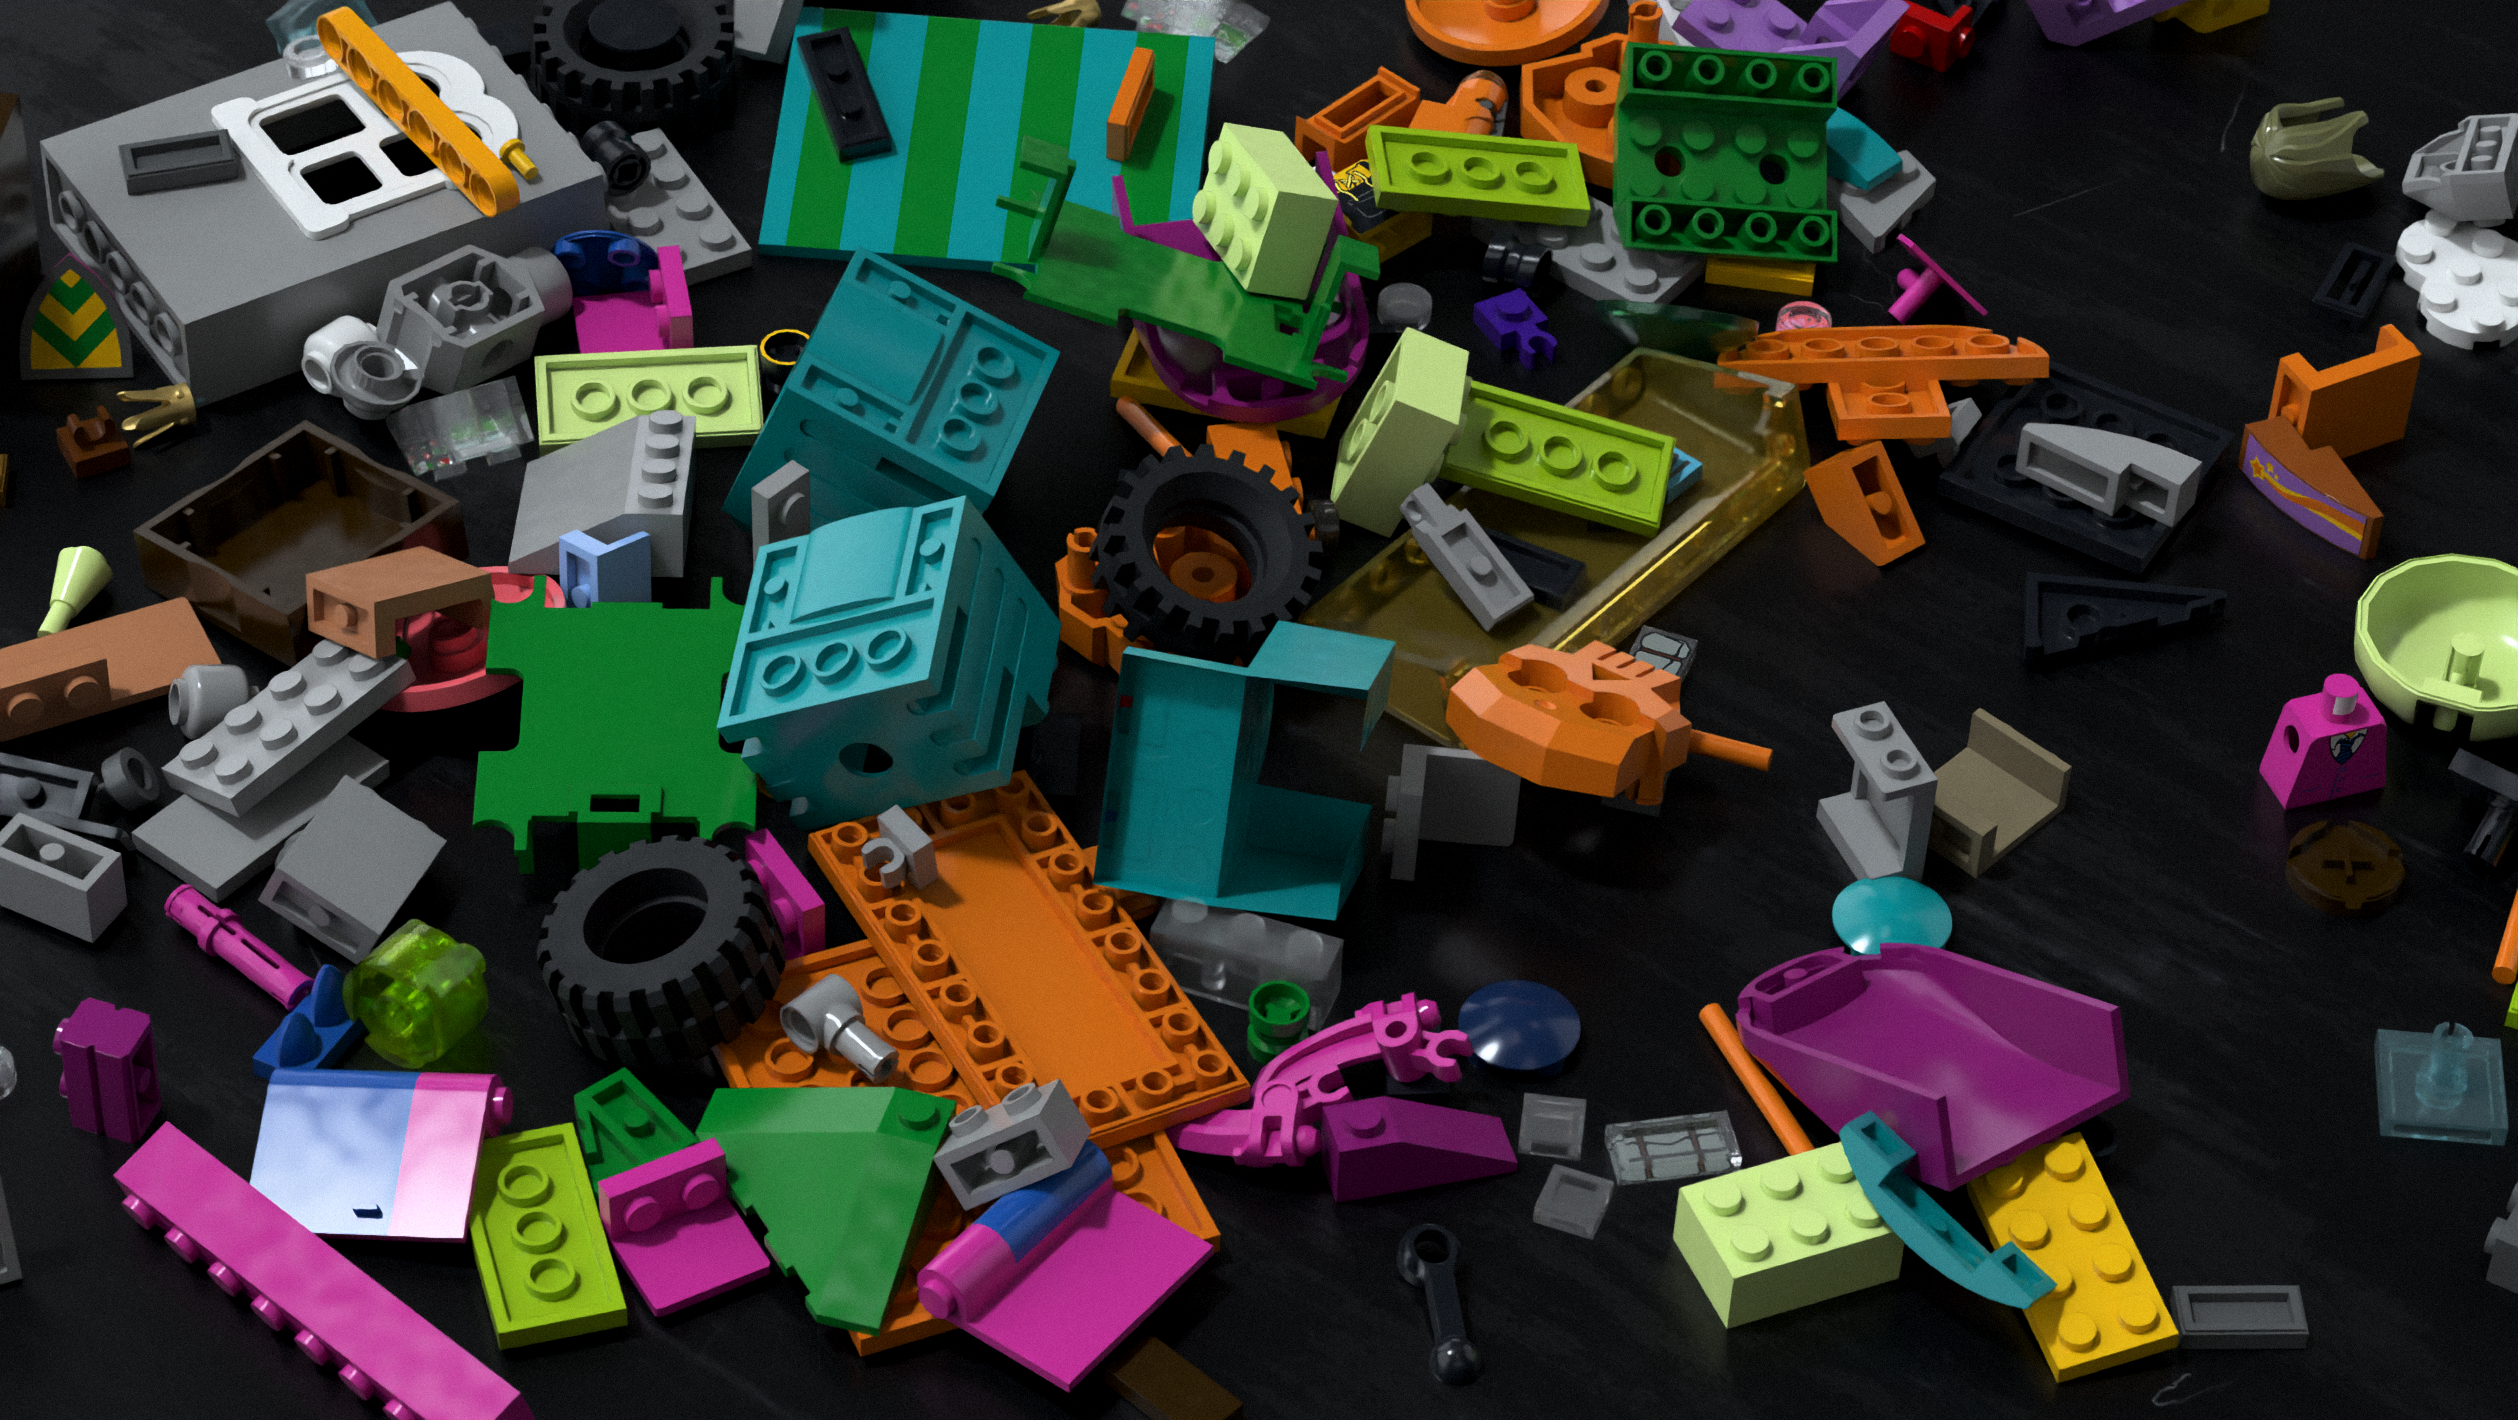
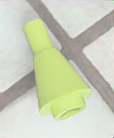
[37,546,113,638]

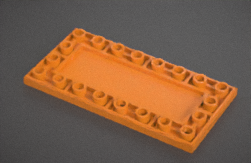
[808,770,1251,1150]

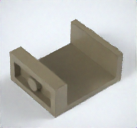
[1927,708,2072,878]

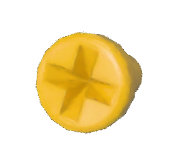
[499,138,538,180]

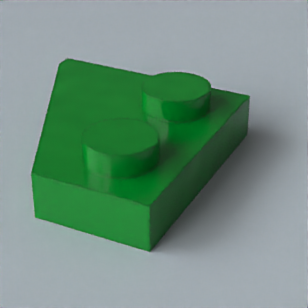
[574,1067,697,1212]

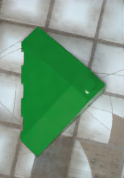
[695,1087,957,1337]

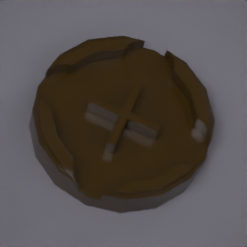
[2285,820,2406,918]

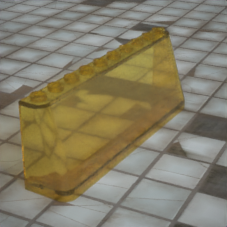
[1296,346,1810,750]

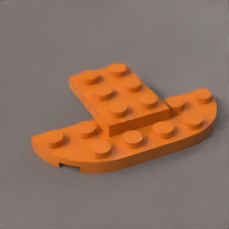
[1717,325,2049,446]

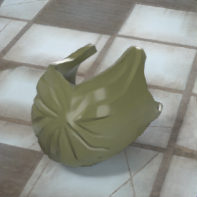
[2250,97,2384,200]

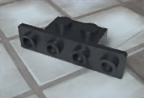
[0,752,137,858]

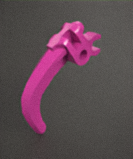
[1248,992,1474,1110]
[1163,1064,1354,1168]

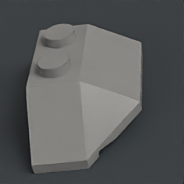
[2402,113,2518,227]

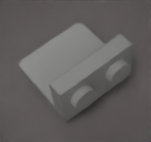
[1381,744,1521,881]

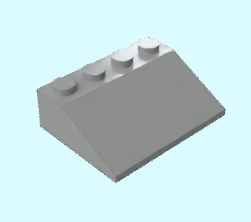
[508,410,696,577]

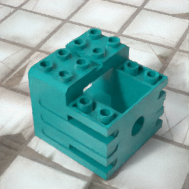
[721,246,1060,533]
[716,495,1062,832]

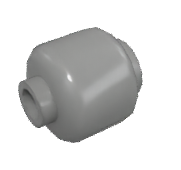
[169,664,260,740]

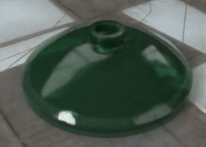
[1594,300,1759,370]

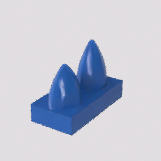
[252,964,375,1081]

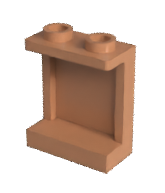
[306,546,495,659]

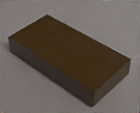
[1104,1333,1244,1420]

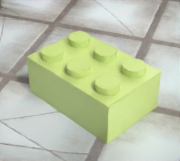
[1192,122,1339,300]
[1328,327,1472,538]
[1673,1142,1905,1329]

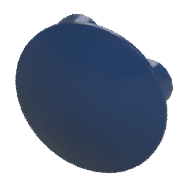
[1458,980,1581,1076]

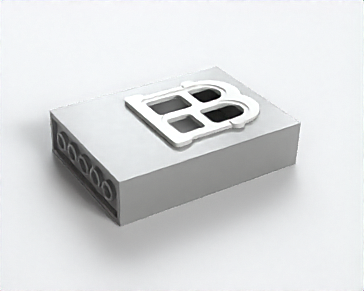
[40,1,610,409]

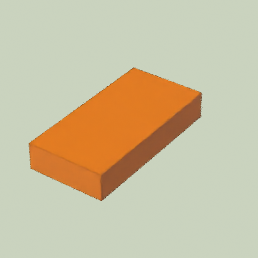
[1106,46,1155,162]

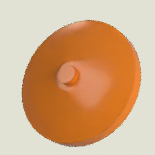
[1405,0,1610,67]

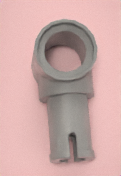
[780,974,900,1084]

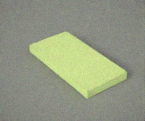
[534,345,764,457]

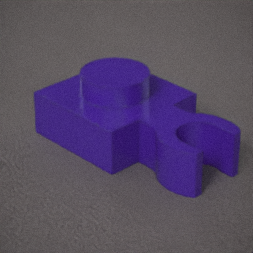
[1473,288,1557,370]

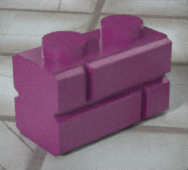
[53,997,162,1144]

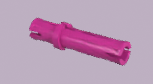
[164,884,315,1013]

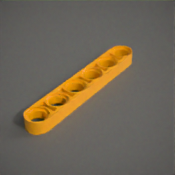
[316,6,520,218]

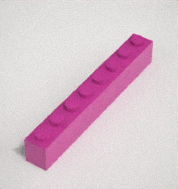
[113,1121,536,1420]

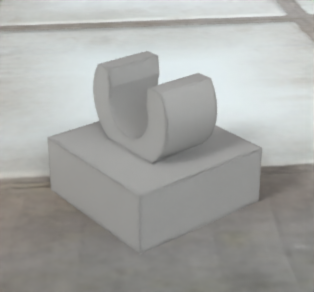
[1907,397,1982,469]
[861,804,939,891]

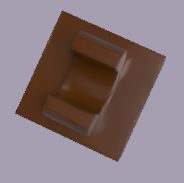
[56,405,131,480]

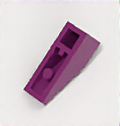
[1320,1096,1518,1203]

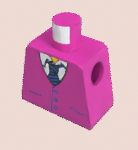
[2259,674,2387,810]

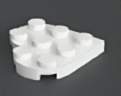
[2395,209,2518,350]

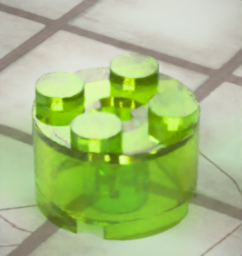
[342,919,488,1069]

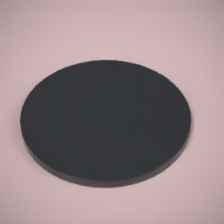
[589,0,680,54]

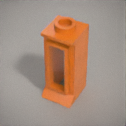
[1295,66,1421,173]

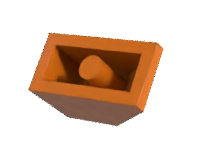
[1803,440,1926,566]

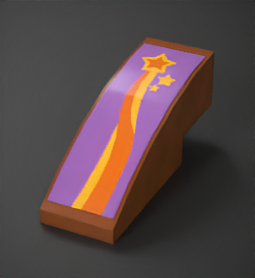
[2237,415,2384,560]

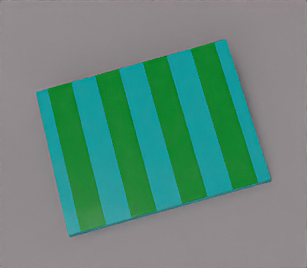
[758,6,1216,273]

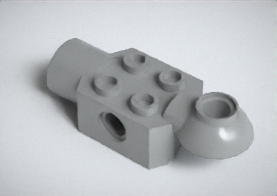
[330,244,573,420]

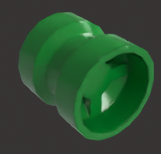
[1247,981,1310,1065]

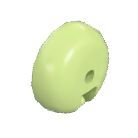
[2354,553,2518,742]

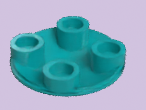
[1832,876,1952,956]

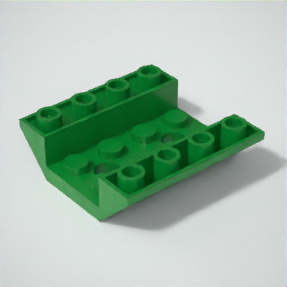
[1613,42,1837,265]

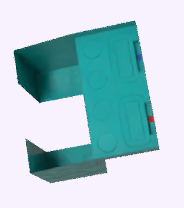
[1093,620,1396,921]

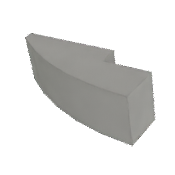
[2015,423,2202,528]

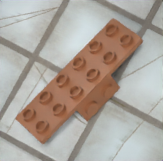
[0,597,222,743]

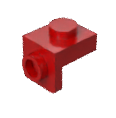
[1889,0,1975,73]

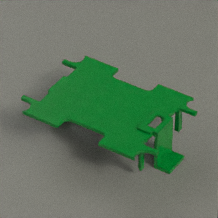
[991,134,1380,390]
[473,575,757,874]

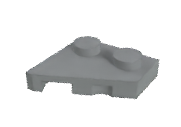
[1827,150,1936,254]

